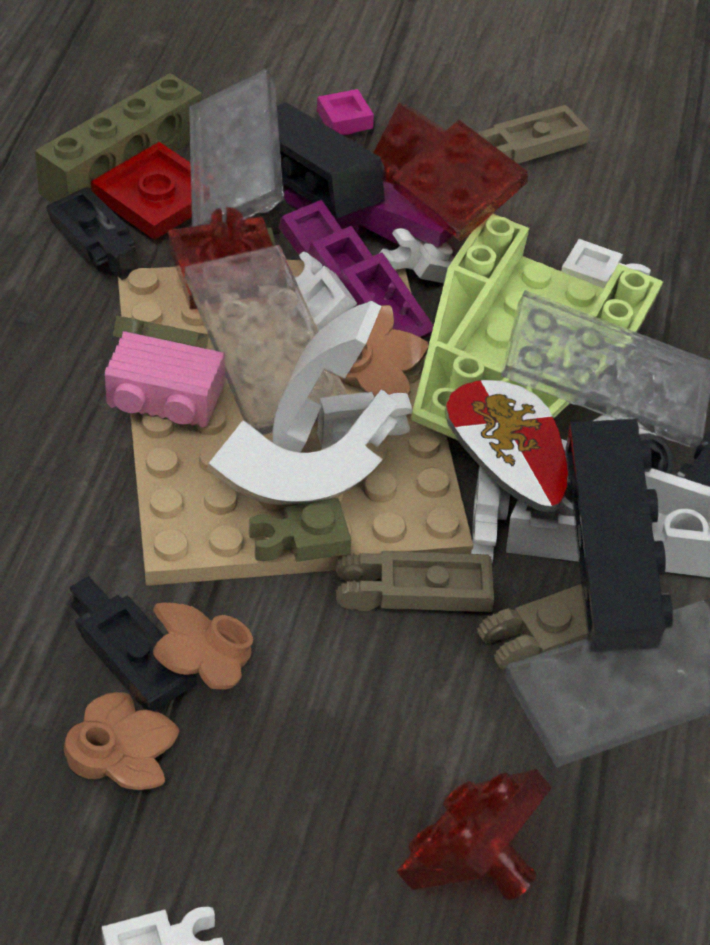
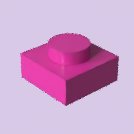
[317,89,374,135]

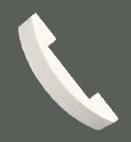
[273,301,381,452]

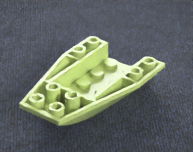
[411,211,663,440]

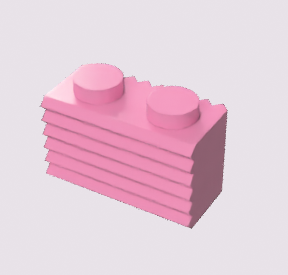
[105,331,225,428]

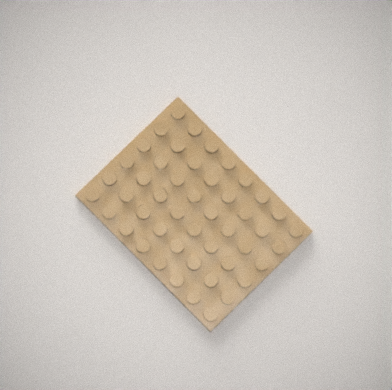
[118,255,474,586]

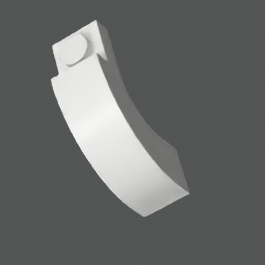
[207,389,398,506]

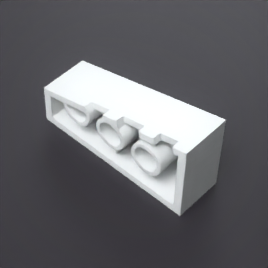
[506,439,710,577]

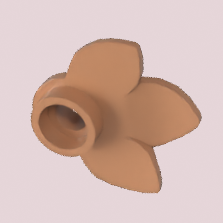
[335,305,429,397]
[153,603,253,690]
[64,692,180,790]

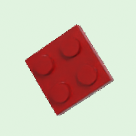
[91,142,222,240]

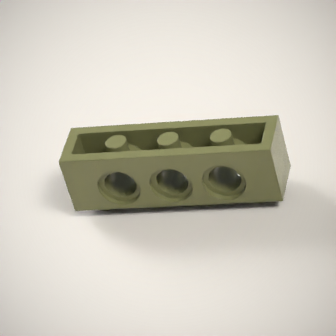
[35,73,202,203]

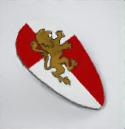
[445,380,568,512]

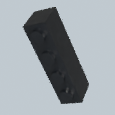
[240,102,386,218]
[566,418,673,652]

